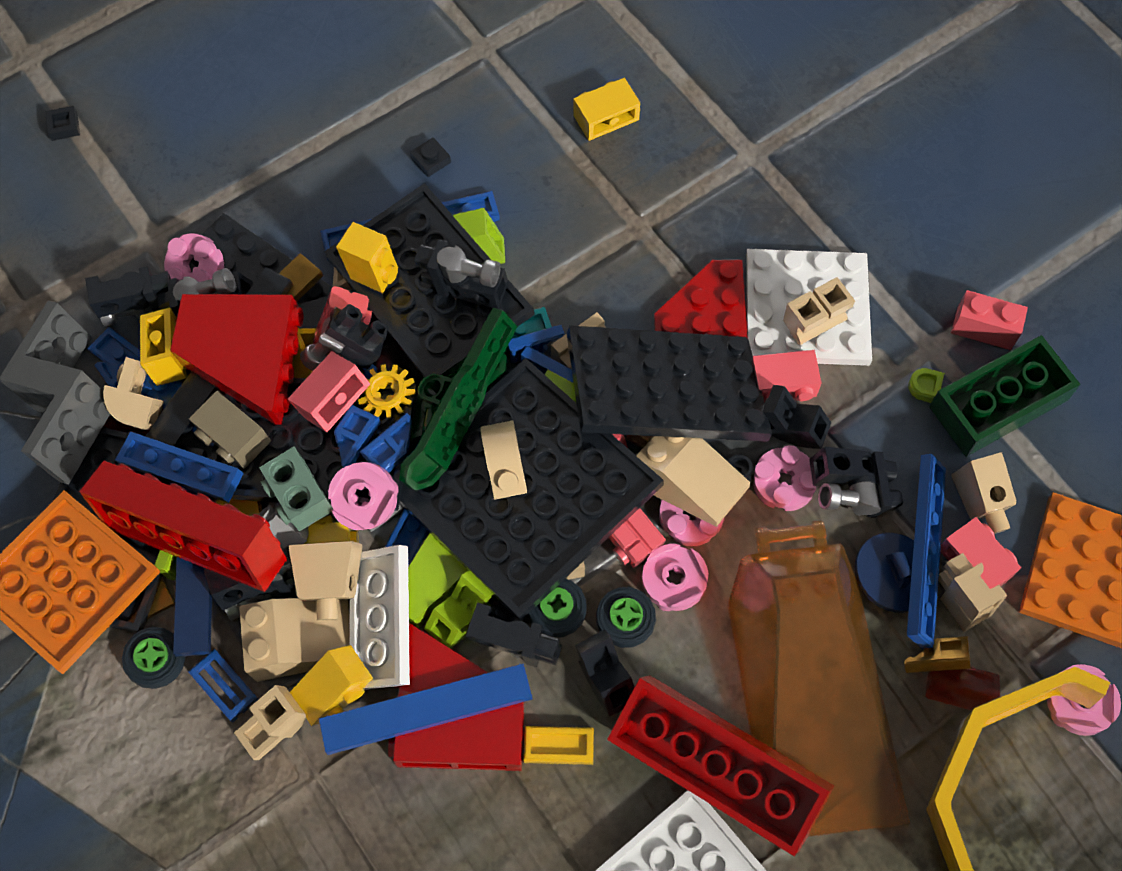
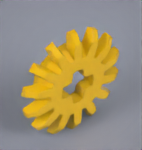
[358,364,415,418]

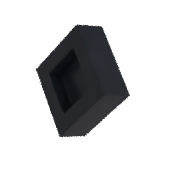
[45,106,80,141]
[410,137,451,177]

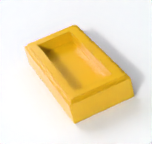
[524,726,594,765]

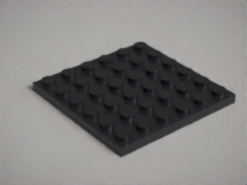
[400,358,664,621]

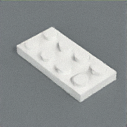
[350,545,410,690]

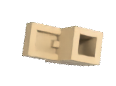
[103,357,164,430]
[481,420,527,500]
[234,685,306,760]

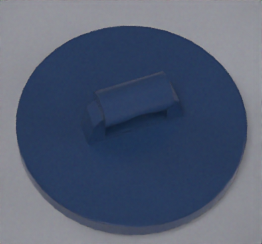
[854,533,914,613]

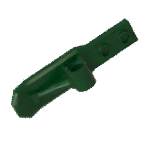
[399,308,518,490]

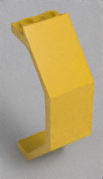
[926,667,1111,871]

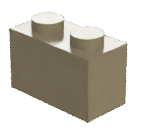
[189,391,272,469]

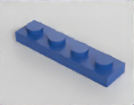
[115,432,244,503]

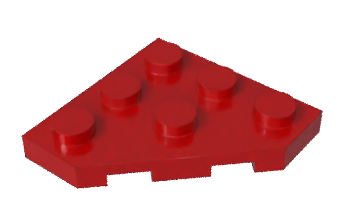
[654,260,748,338]

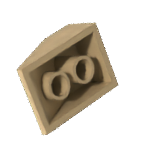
[636,436,750,527]
[239,598,350,682]

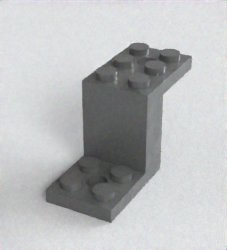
[0,301,110,485]

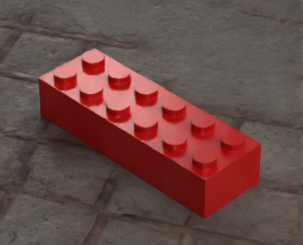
[79,461,287,592]
[607,675,835,857]

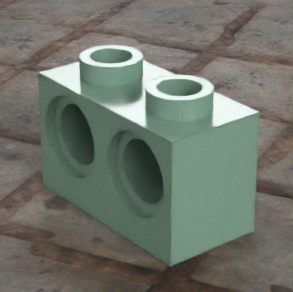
[259,447,333,532]

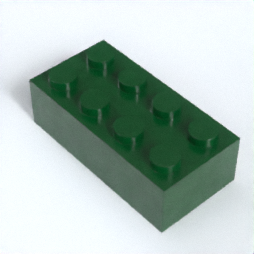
[929,335,1081,457]

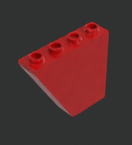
[170,294,304,425]
[388,624,524,771]

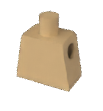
[951,452,1016,534]
[289,541,362,620]

